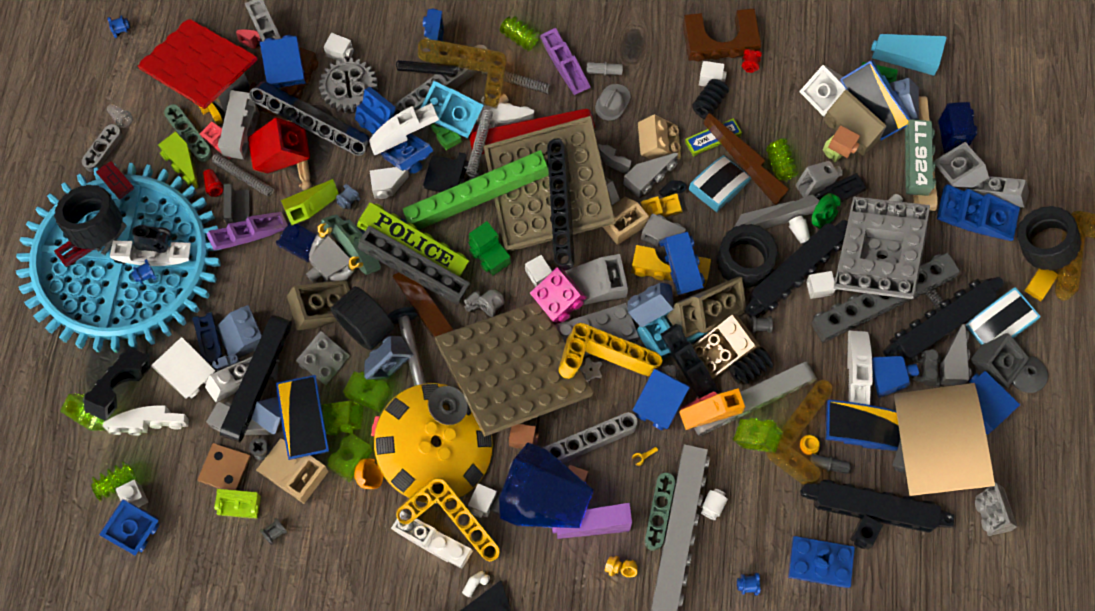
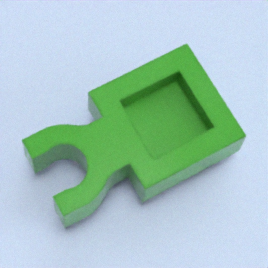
[431,124,462,150]

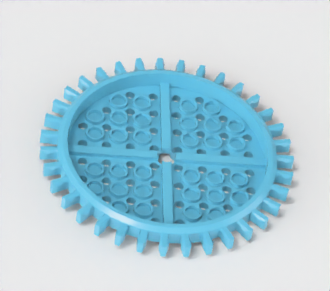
[16,163,222,353]

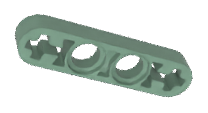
[164,105,212,162]
[645,473,675,551]

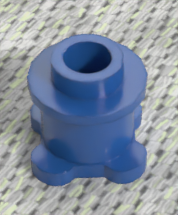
[107,15,131,38]
[131,259,157,284]
[737,573,761,596]

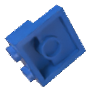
[423,9,444,61]
[355,87,396,136]
[99,499,160,556]

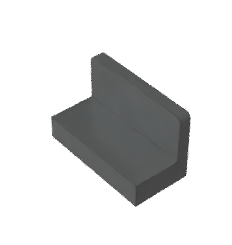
[224,184,250,225]

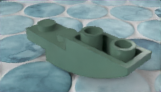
[321,214,381,275]

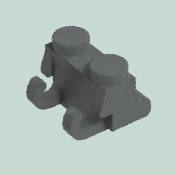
[912,350,941,387]

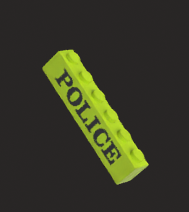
[357,202,469,277]

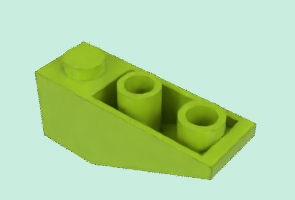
[158,131,199,189]
[281,179,339,225]

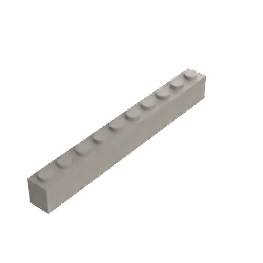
[651,444,710,611]

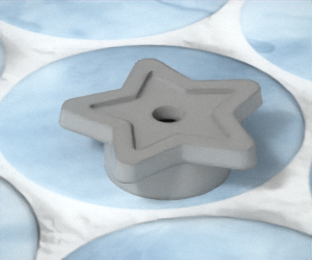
[579,358,602,382]

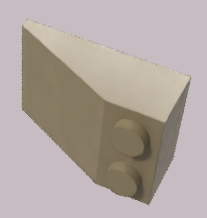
[287,280,350,330]

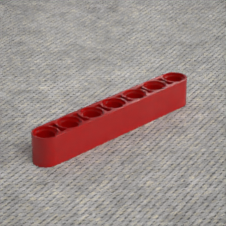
[469,109,595,154]

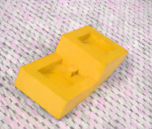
[199,103,224,125]
[641,194,683,218]
[1024,268,1058,302]

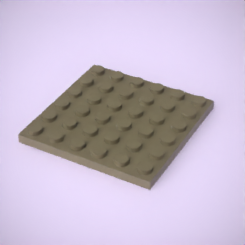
[483,116,616,252]
[435,302,593,437]

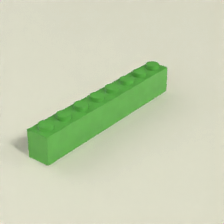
[403,150,549,230]

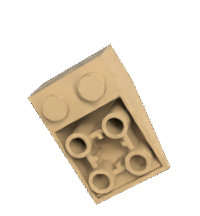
[693,315,761,379]
[256,438,328,504]

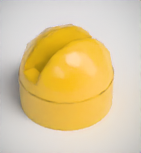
[621,560,638,577]

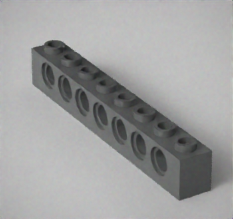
[811,253,960,344]

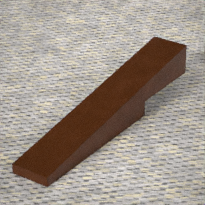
[703,113,789,205]
[392,272,453,339]

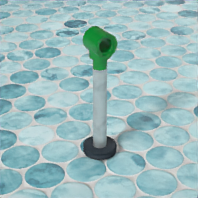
[388,307,426,386]

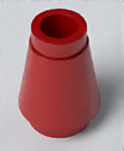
[203,169,224,197]

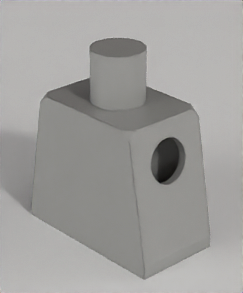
[796,161,843,198]

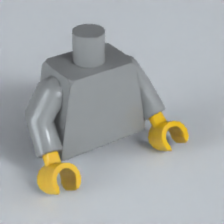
[306,223,363,282]

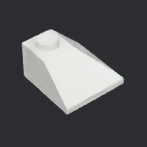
[799,65,846,116]

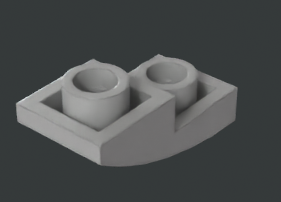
[598,144,632,174]

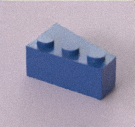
[659,232,705,295]

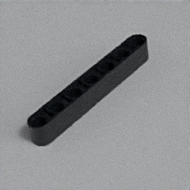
[249,81,370,156]
[547,139,575,270]
[220,315,292,442]

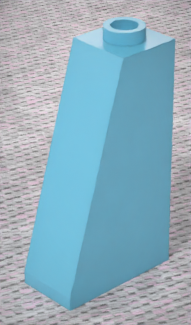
[871,34,947,76]

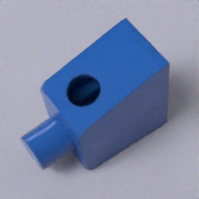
[872,356,919,398]

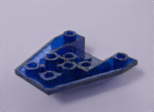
[499,443,594,528]

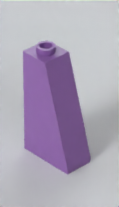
[552,503,632,539]

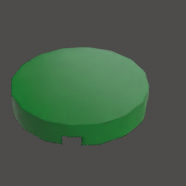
[811,193,841,229]

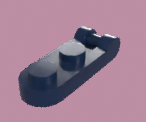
[193,312,222,365]

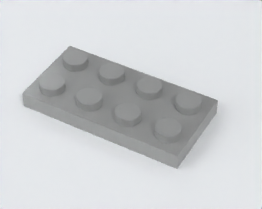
[555,303,639,356]

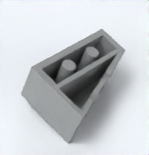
[218,90,260,160]

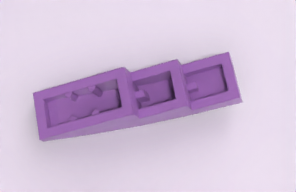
[539,28,591,96]
[207,212,288,250]

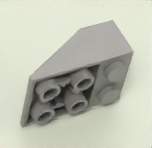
[565,254,628,305]
[975,483,1017,536]

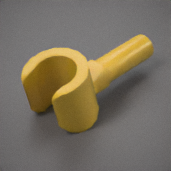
[632,447,658,466]

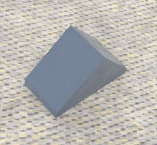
[252,397,281,434]

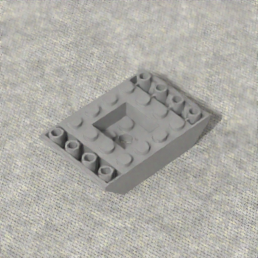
[834,197,930,299]

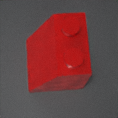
[248,117,310,174]

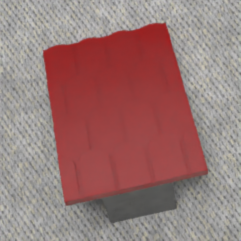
[138,19,257,116]

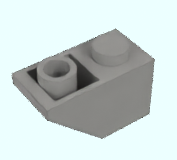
[641,213,686,247]

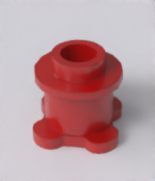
[742,49,762,73]

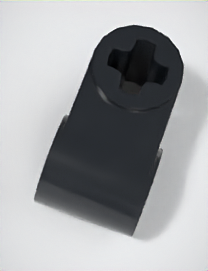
[132,225,172,253]

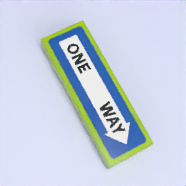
[685,118,742,156]

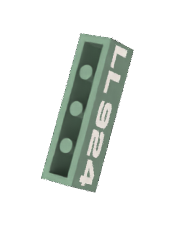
[905,119,936,196]

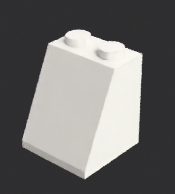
[151,337,215,399]

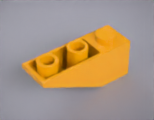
[679,388,745,430]

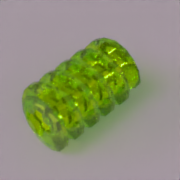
[500,16,540,52]
[766,138,798,180]
[91,461,138,501]

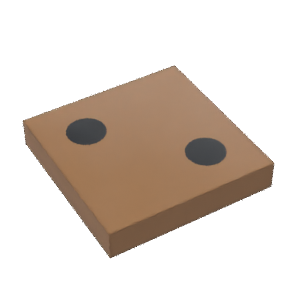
[197,443,251,491]

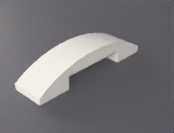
[110,240,191,266]

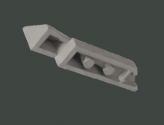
[735,194,819,229]

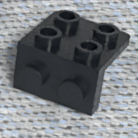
[423,152,469,192]

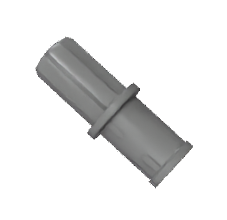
[586,62,623,76]

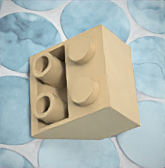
[638,114,681,160]
[603,197,649,245]

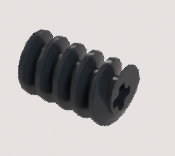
[692,79,729,119]
[729,347,773,384]

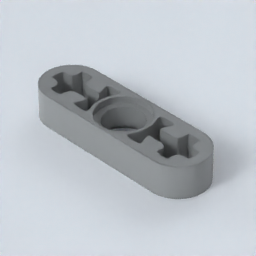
[82,124,122,172]

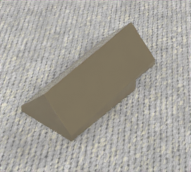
[667,276,746,338]

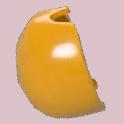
[354,458,384,489]

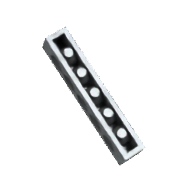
[358,226,469,305]

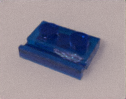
[276,223,316,262]

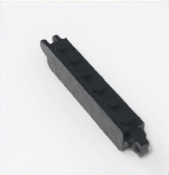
[744,220,848,318]
[882,277,1004,358]
[800,480,954,533]

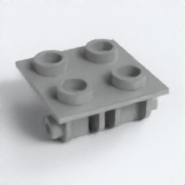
[296,331,350,386]

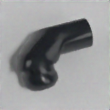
[659,180,687,198]

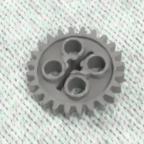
[319,58,378,113]

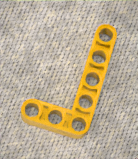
[559,323,662,379]
[396,478,500,561]

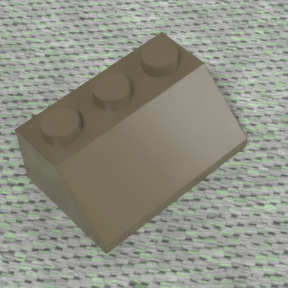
[824,89,886,156]

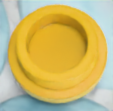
[800,435,820,455]
[605,556,622,576]

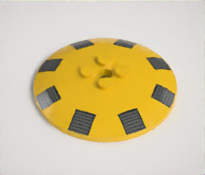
[374,383,493,504]

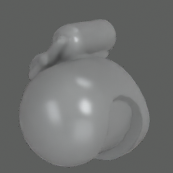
[464,290,504,317]

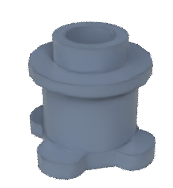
[336,184,360,209]

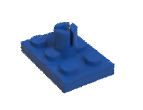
[381,133,433,174]
[788,536,855,588]

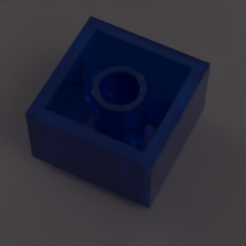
[938,102,977,153]

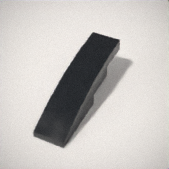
[660,324,719,398]

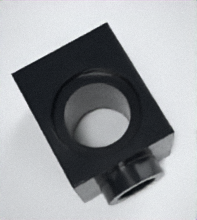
[850,515,883,549]

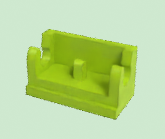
[215,489,261,519]

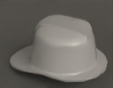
[595,84,631,121]

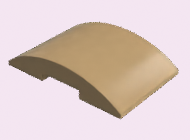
[894,383,995,496]

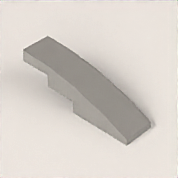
[245,0,281,42]

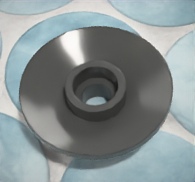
[1012,355,1048,393]
[428,386,468,425]

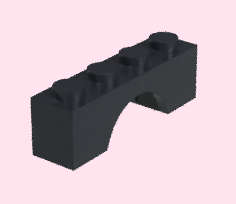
[83,347,150,421]

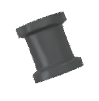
[751,316,773,333]
[249,438,271,460]
[260,518,287,545]

